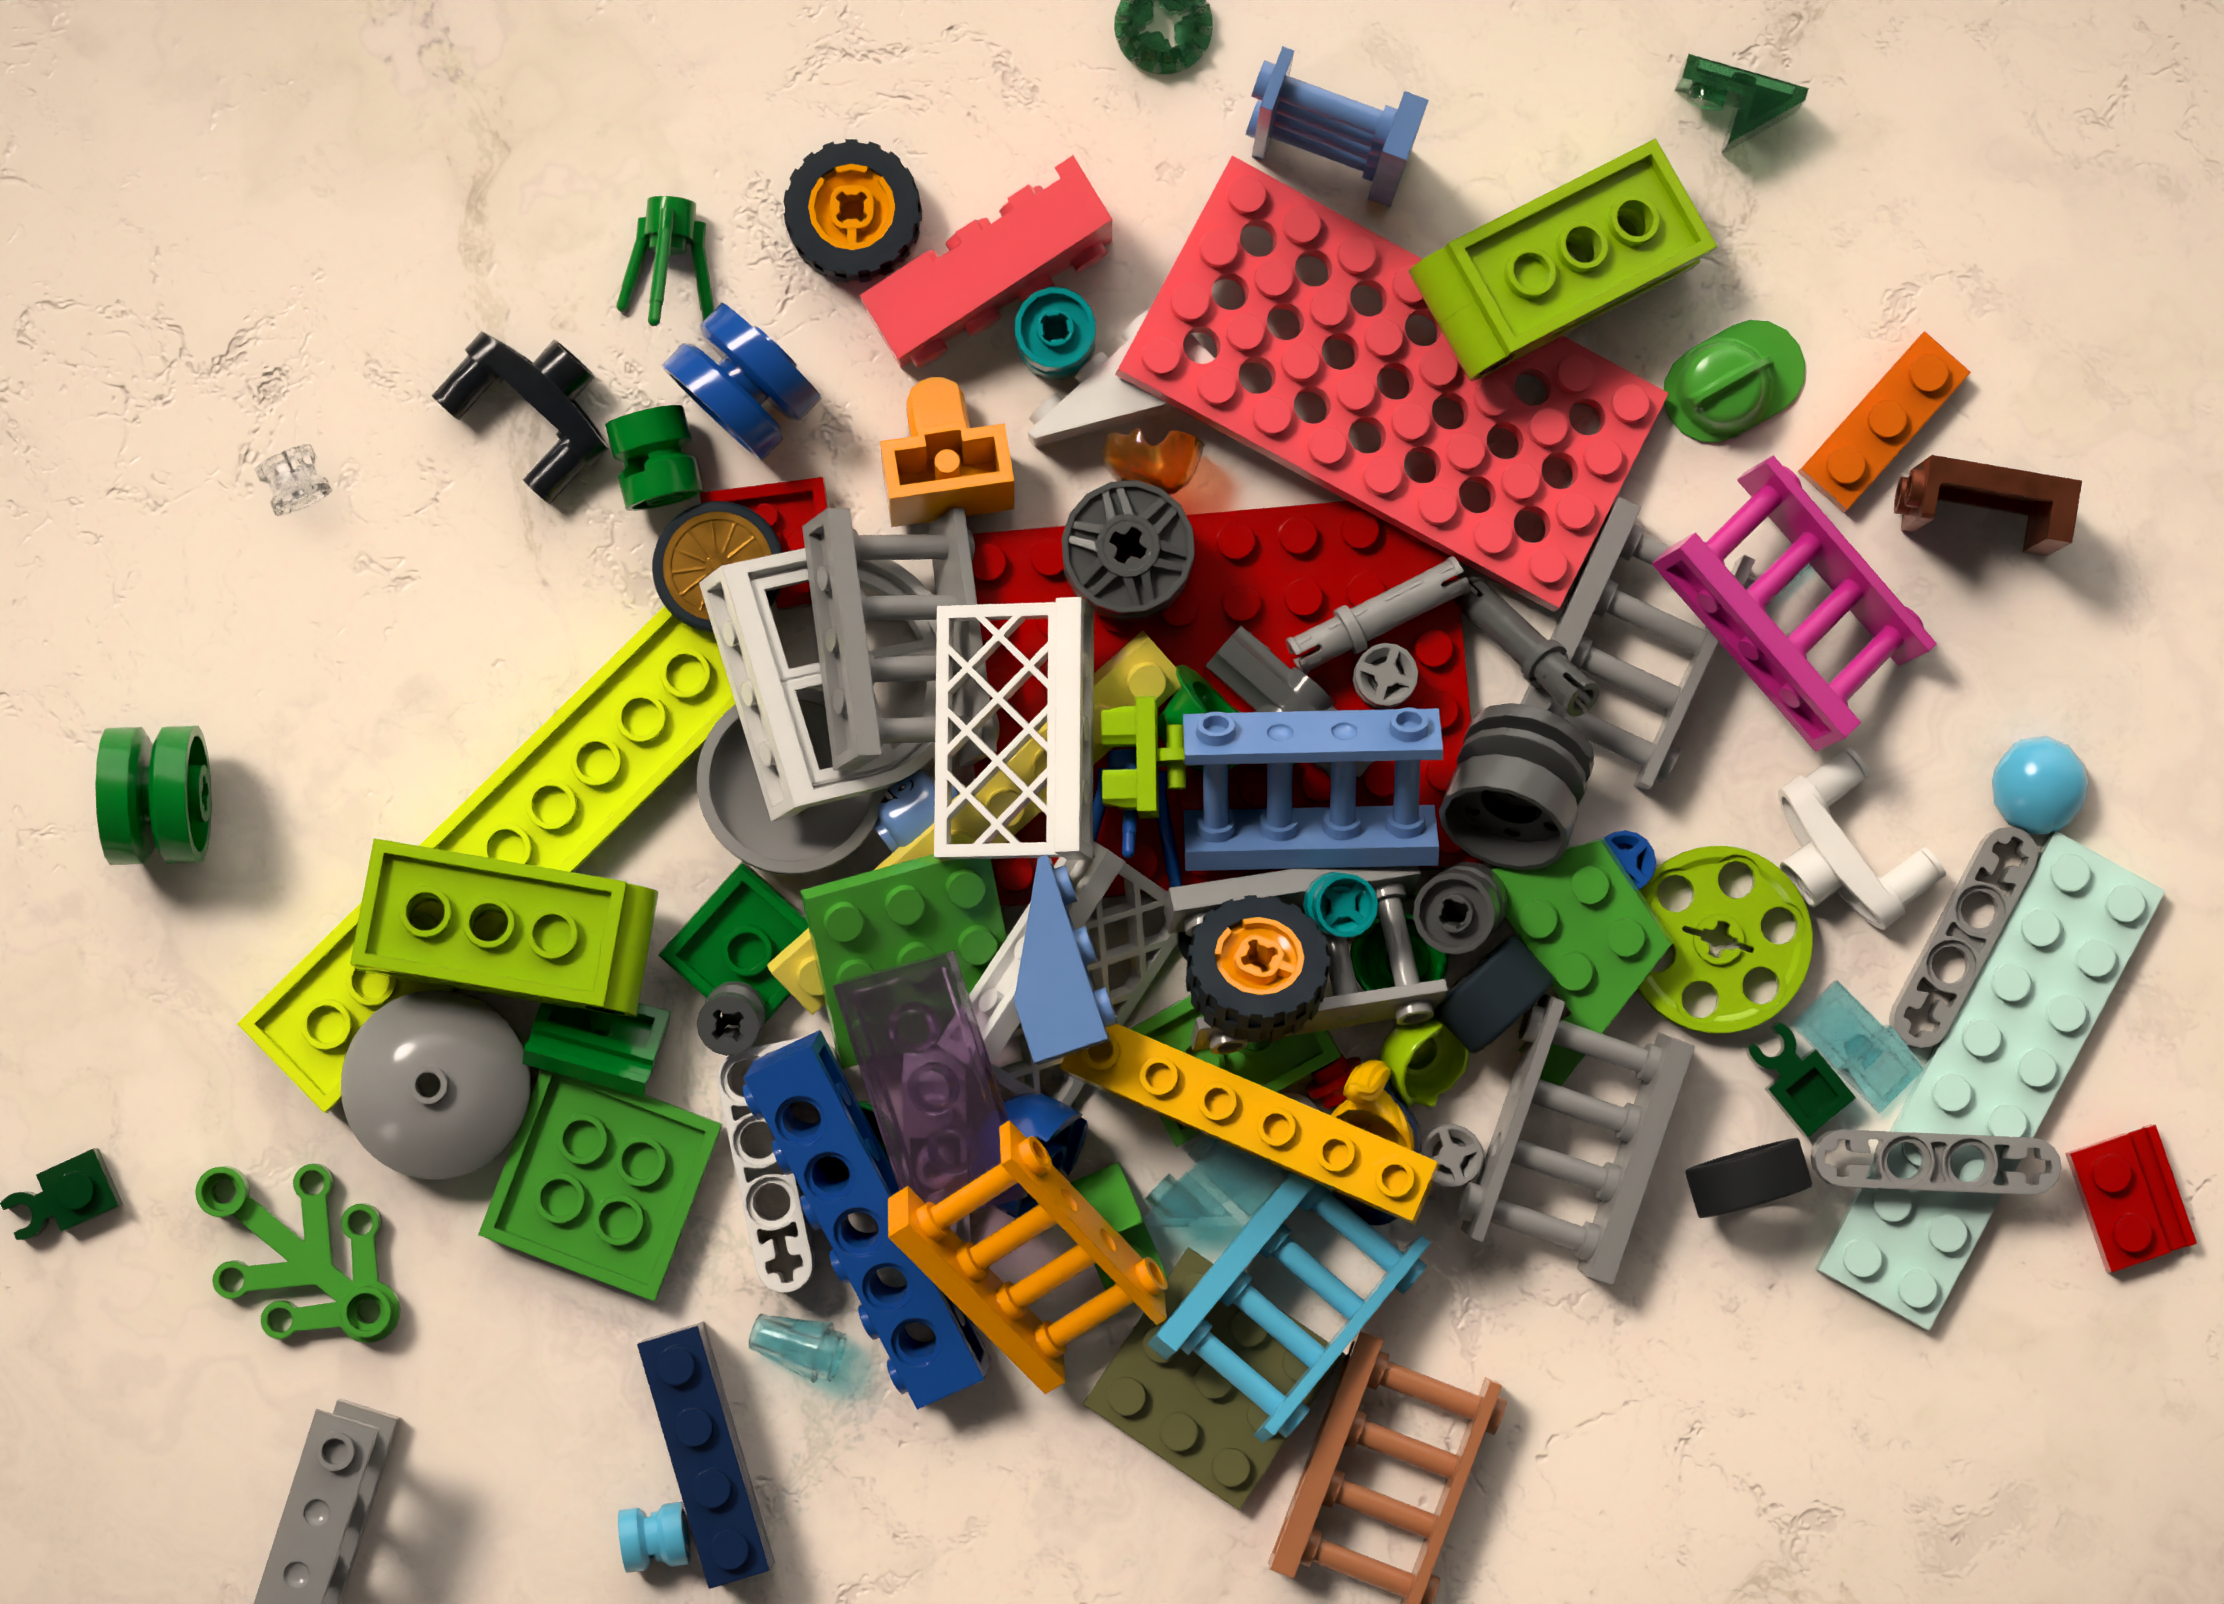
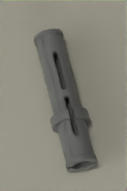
[1453,576,1600,717]

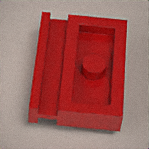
[2065,1124,2197,1273]

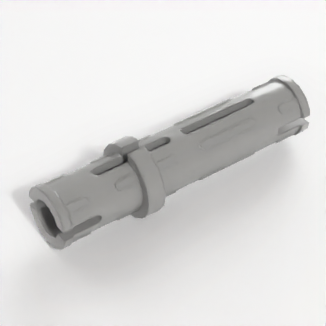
[1285,556,1471,674]

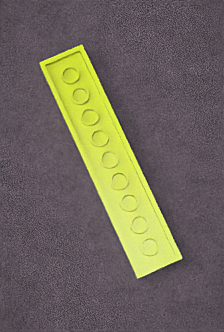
[237,606,735,1113]

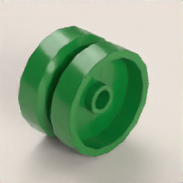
[95,725,212,865]

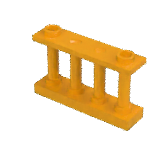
[888,1120,1168,1395]

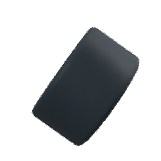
[1434,936,1554,1054]

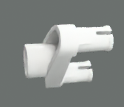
[1778,747,1946,930]

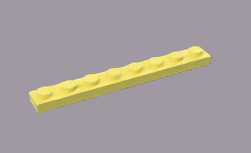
[767,630,1181,1015]

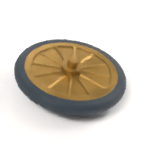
[652,501,783,633]

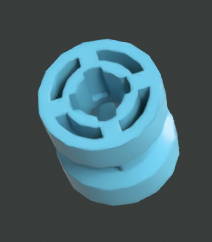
[618,1501,691,1573]

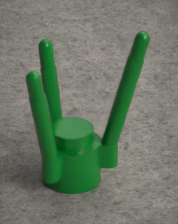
[616,196,714,326]

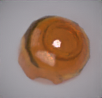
[1101,428,1205,495]

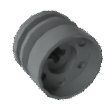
[1062,480,1195,623]
[1439,703,1594,870]

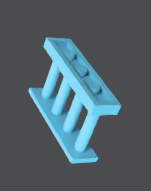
[1147,1172,1431,1443]

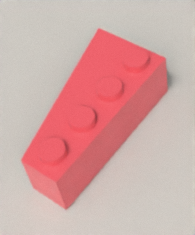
[859,155,1113,368]

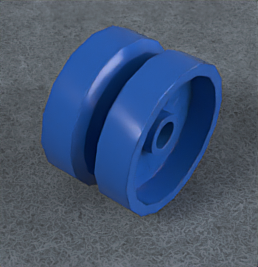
[662,303,822,461]

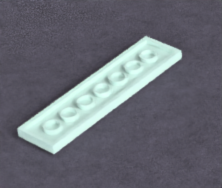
[1815,831,2166,1331]

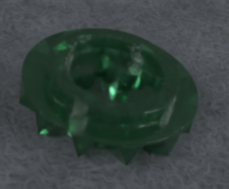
[1114,0,1213,75]

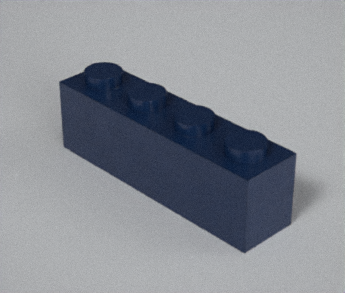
[637,1321,775,1589]

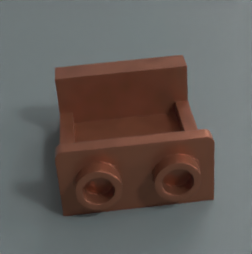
[1894,455,2082,556]

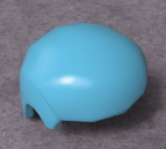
[1992,736,2088,834]

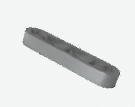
[1889,827,2038,1048]
[1810,1129,2062,1195]

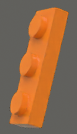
[1797,331,1971,513]

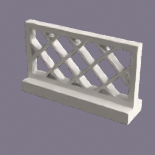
[934,597,1094,860]
[938,841,1177,1106]

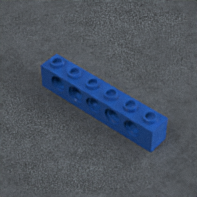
[743,1030,991,1410]

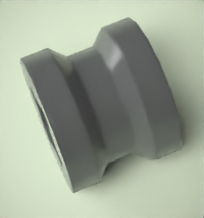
[697,981,767,1056]

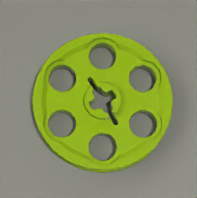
[1637,846,1813,1033]

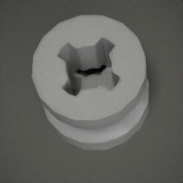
[1352,643,1418,710]
[1420,1123,1483,1187]

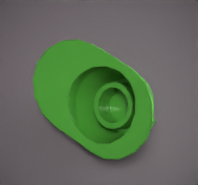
[1664,320,1805,443]

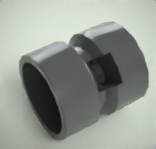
[1413,861,1508,955]

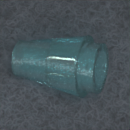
[748,1313,847,1383]

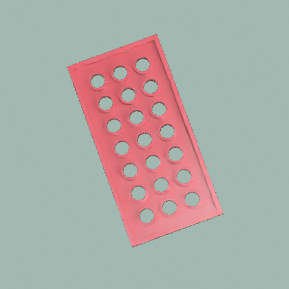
[1115,155,1669,612]

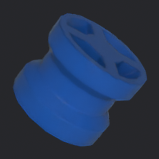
[1604,830,1656,889]

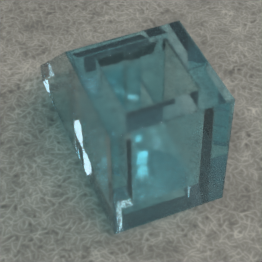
[1144,1135,1286,1228]

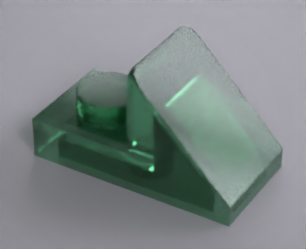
[1675,54,1809,153]

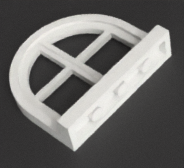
[699,548,937,822]

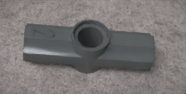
[1205,626,1374,781]

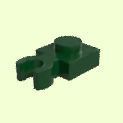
[1745,1022,1856,1138]
[0,1148,124,1240]

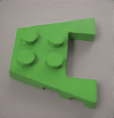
[1413,838,1674,1086]

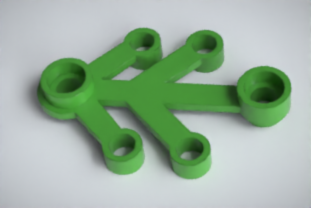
[195,1163,401,1343]

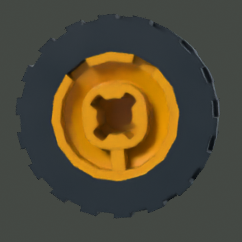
[783,139,922,283]
[1185,895,1330,1043]

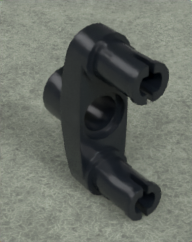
[431,331,609,504]

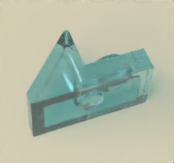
[1790,980,1924,1113]

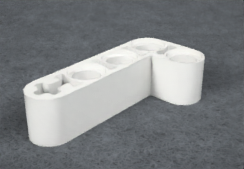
[717,1037,839,1292]

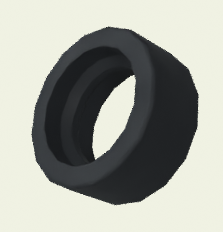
[1685,1138,1812,1218]

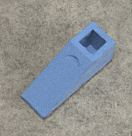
[1014,855,1118,1065]

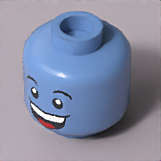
[874,769,960,853]

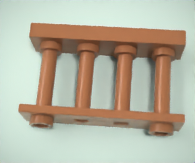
[1268,1329,1507,1604]

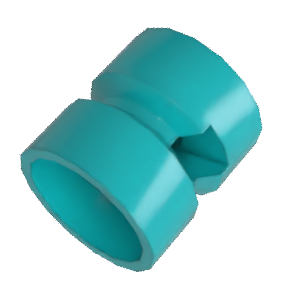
[1015,287,1096,380]

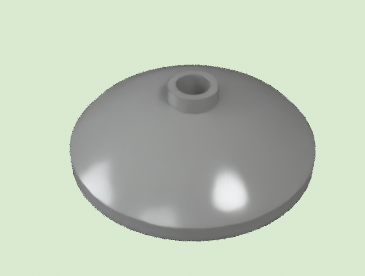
[697,689,885,875]
[341,990,531,1179]

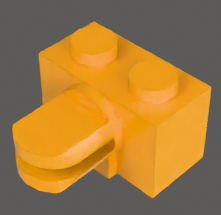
[880,377,1014,527]

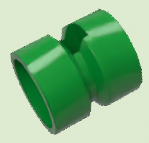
[605,405,704,511]

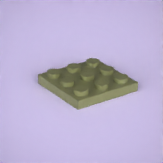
[1083,1247,1345,1510]

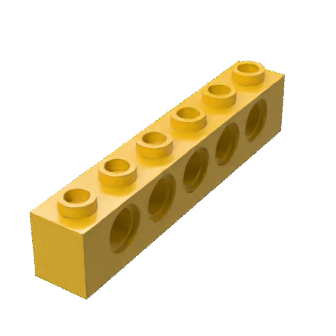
[1060,1024,1440,1226]

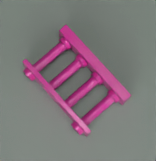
[1652,455,1937,752]

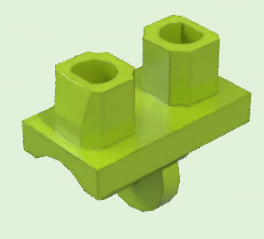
[1101,696,1197,819]

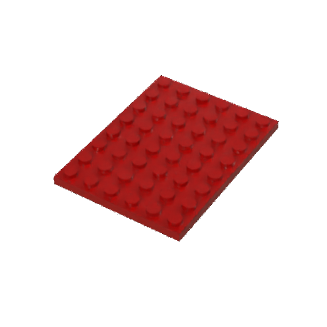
[972,501,1484,907]

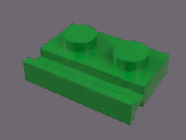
[522,1003,671,1097]

